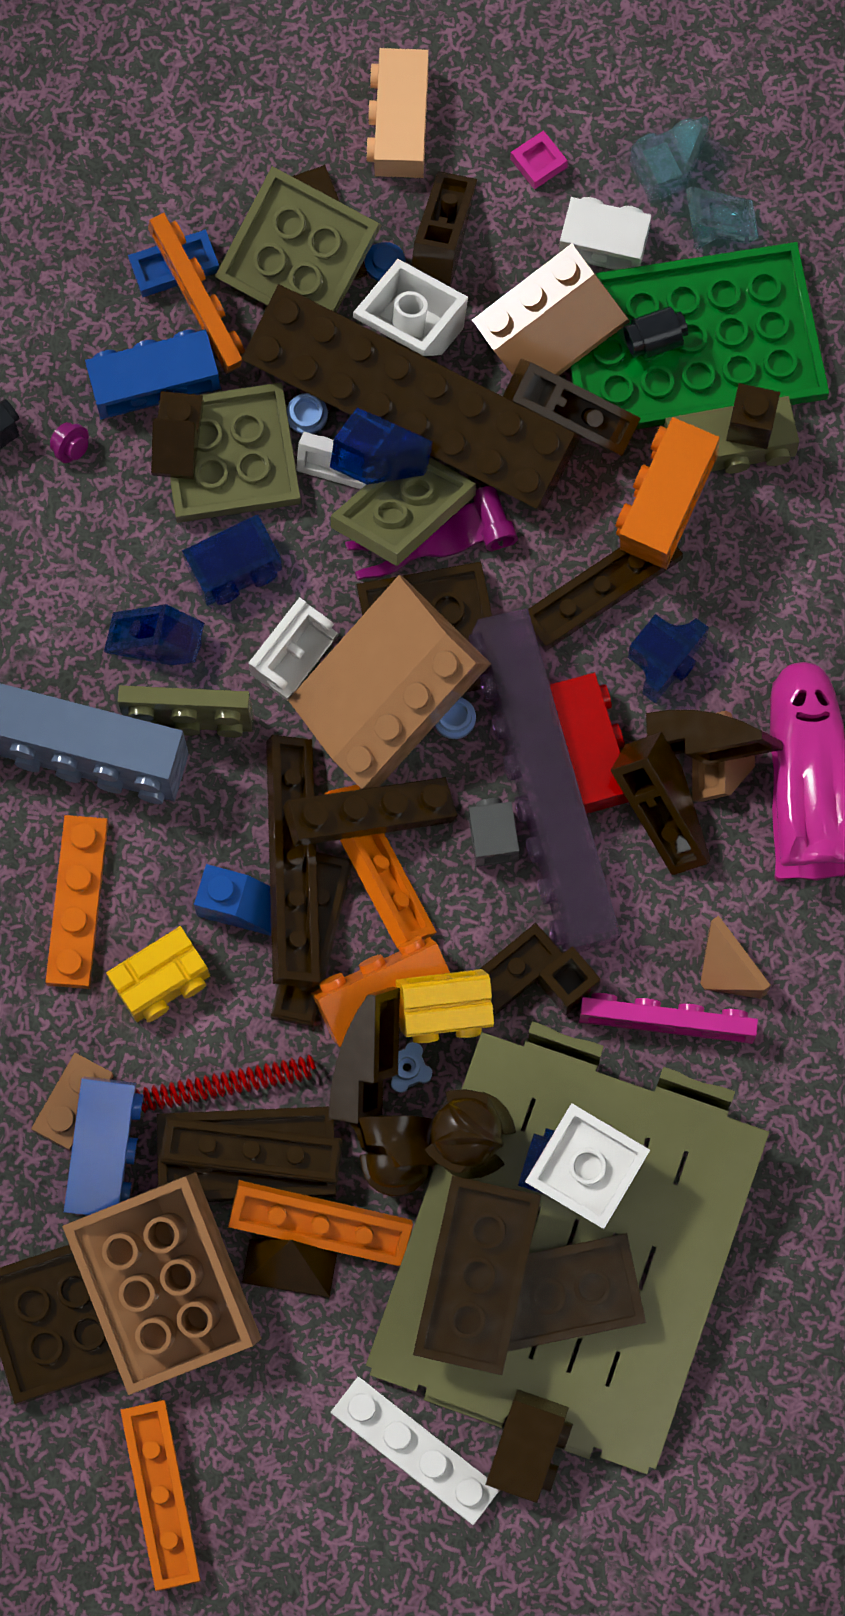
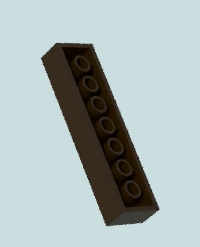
[242,284,581,511]

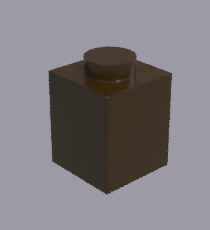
[726,383,780,449]
[538,946,601,1016]

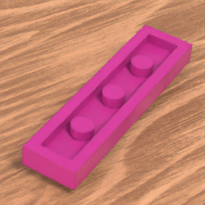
[579,993,758,1044]

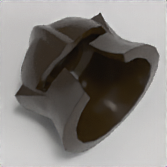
[425,1089,516,1179]
[349,1115,437,1197]

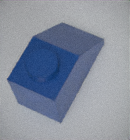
[194,864,271,936]

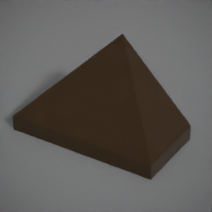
[242,1239,337,1298]

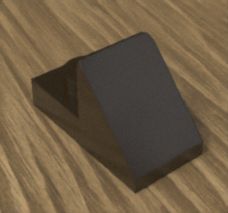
[151,391,204,479]

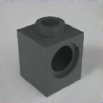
[468,798,519,867]

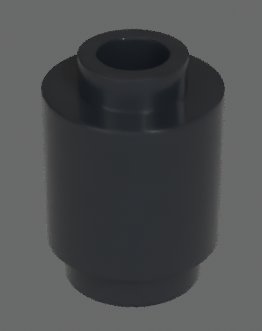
[623,306,688,359]

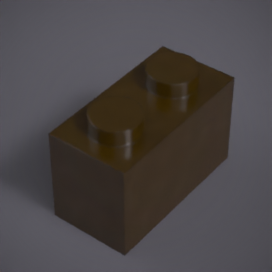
[485,1389,573,1503]

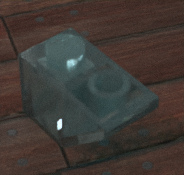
[630,116,710,203]

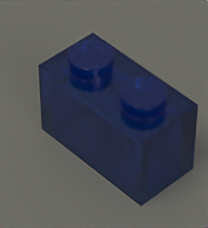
[182,514,282,606]

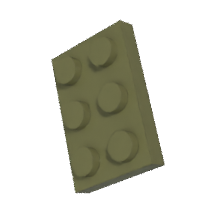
[331,446,476,566]
[118,685,254,738]

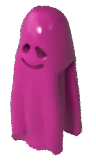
[770,662,845,882]

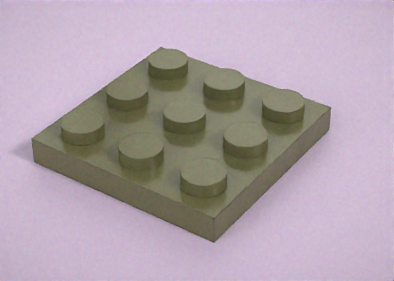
[215,166,382,313]
[158,382,301,523]

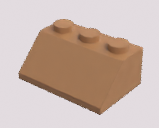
[472,244,630,376]

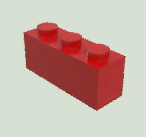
[544,672,629,815]

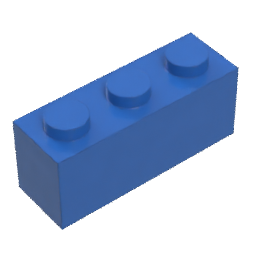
[85,329,221,420]
[64,1076,143,1215]

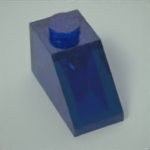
[104,604,205,666]

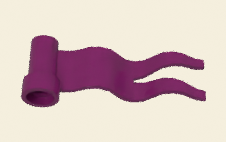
[345,486,518,580]

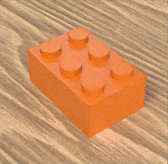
[615,417,720,570]

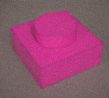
[510,130,568,190]

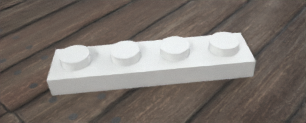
[330,1377,500,1525]

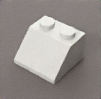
[353,259,468,356]

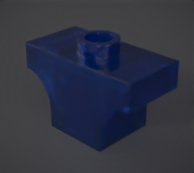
[628,614,709,704]

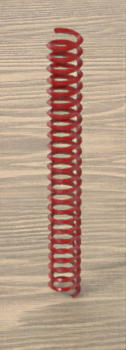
[135,1055,316,1113]

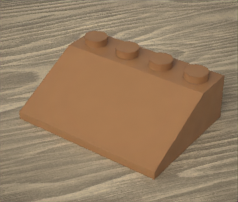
[288,575,491,789]
[62,1172,262,1395]

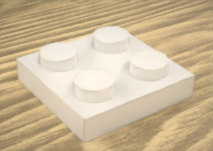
[525,1103,650,1229]

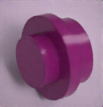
[50,422,89,463]

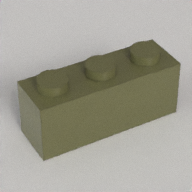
[664,396,799,474]

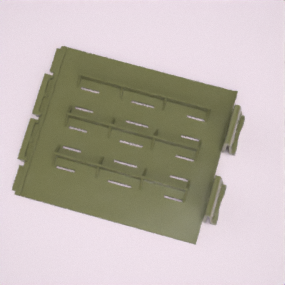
[366,1021,769,1474]

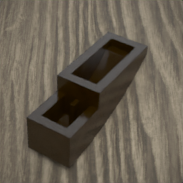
[646,710,783,765]
[328,987,400,1124]

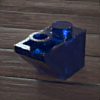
[330,407,432,485]

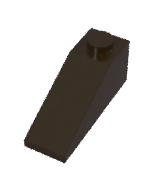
[411,171,477,287]
[503,359,641,456]
[610,732,711,875]

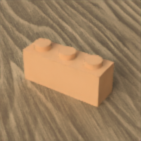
[367,48,429,178]

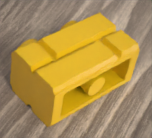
[106,926,210,1023]
[395,969,494,1043]

